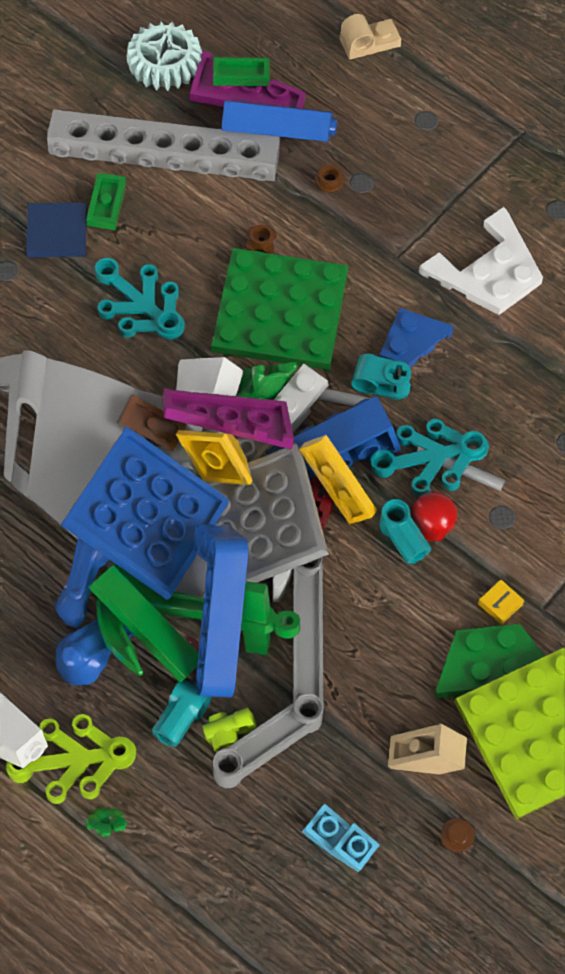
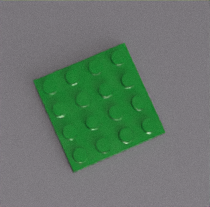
[211,248,348,371]

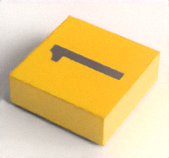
[478,580,524,625]

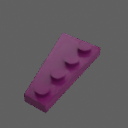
[190,51,306,108]
[162,389,294,449]

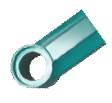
[379,499,431,564]
[152,679,212,748]

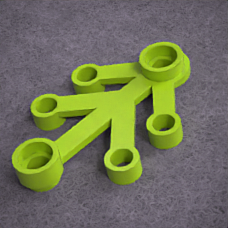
[6,714,136,804]

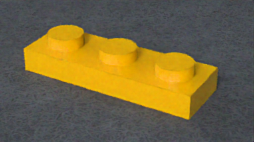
[299,435,377,524]

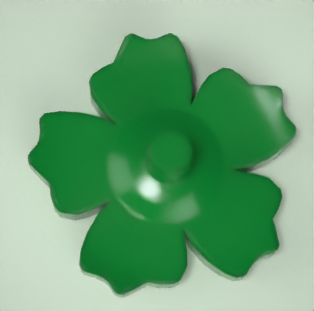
[85,807,127,837]

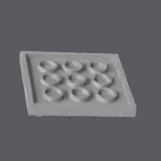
[204,443,329,583]

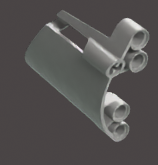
[0,350,163,568]

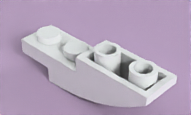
[237,364,329,463]

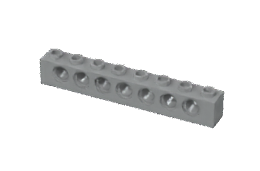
[47,109,280,181]

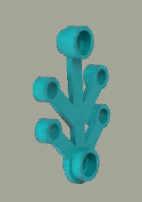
[95,258,185,339]
[371,419,489,497]

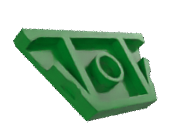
[435,624,545,698]

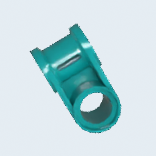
[351,354,411,400]

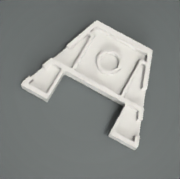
[419,207,543,315]

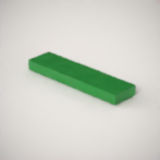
[89,565,198,683]

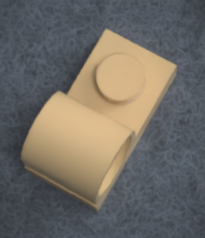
[340,14,401,60]

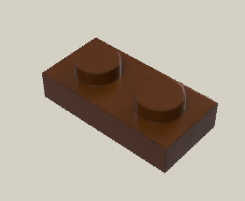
[116,395,187,452]

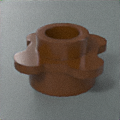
[246,224,277,253]

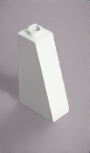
[171,357,243,475]
[0,692,48,768]

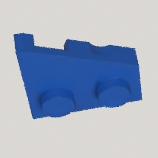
[379,308,454,368]

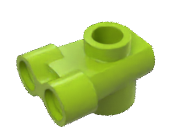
[202,707,257,752]

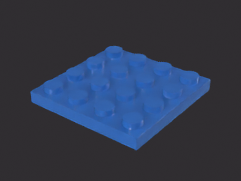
[60,426,230,600]

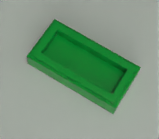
[213,57,270,86]

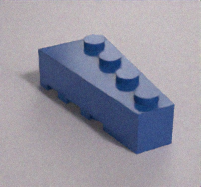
[265,396,402,482]

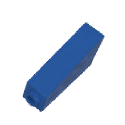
[221,99,338,142]

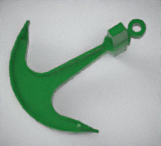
[97,564,300,676]

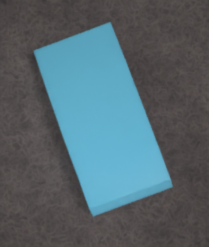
[301,804,380,872]

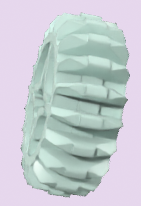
[126,21,202,91]

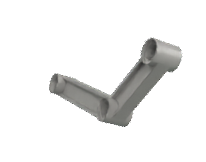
[213,557,324,788]

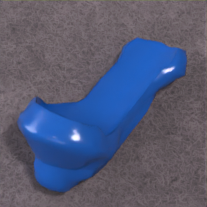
[55,538,109,629]
[56,619,134,686]

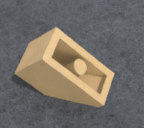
[388,724,467,774]

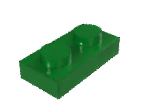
[86,173,127,230]

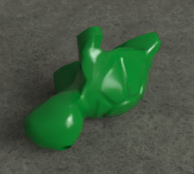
[236,362,297,400]

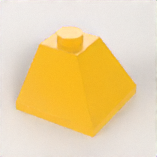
[176,430,253,485]

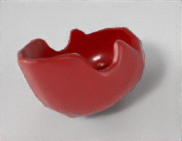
[410,491,457,541]

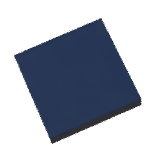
[26,203,87,257]

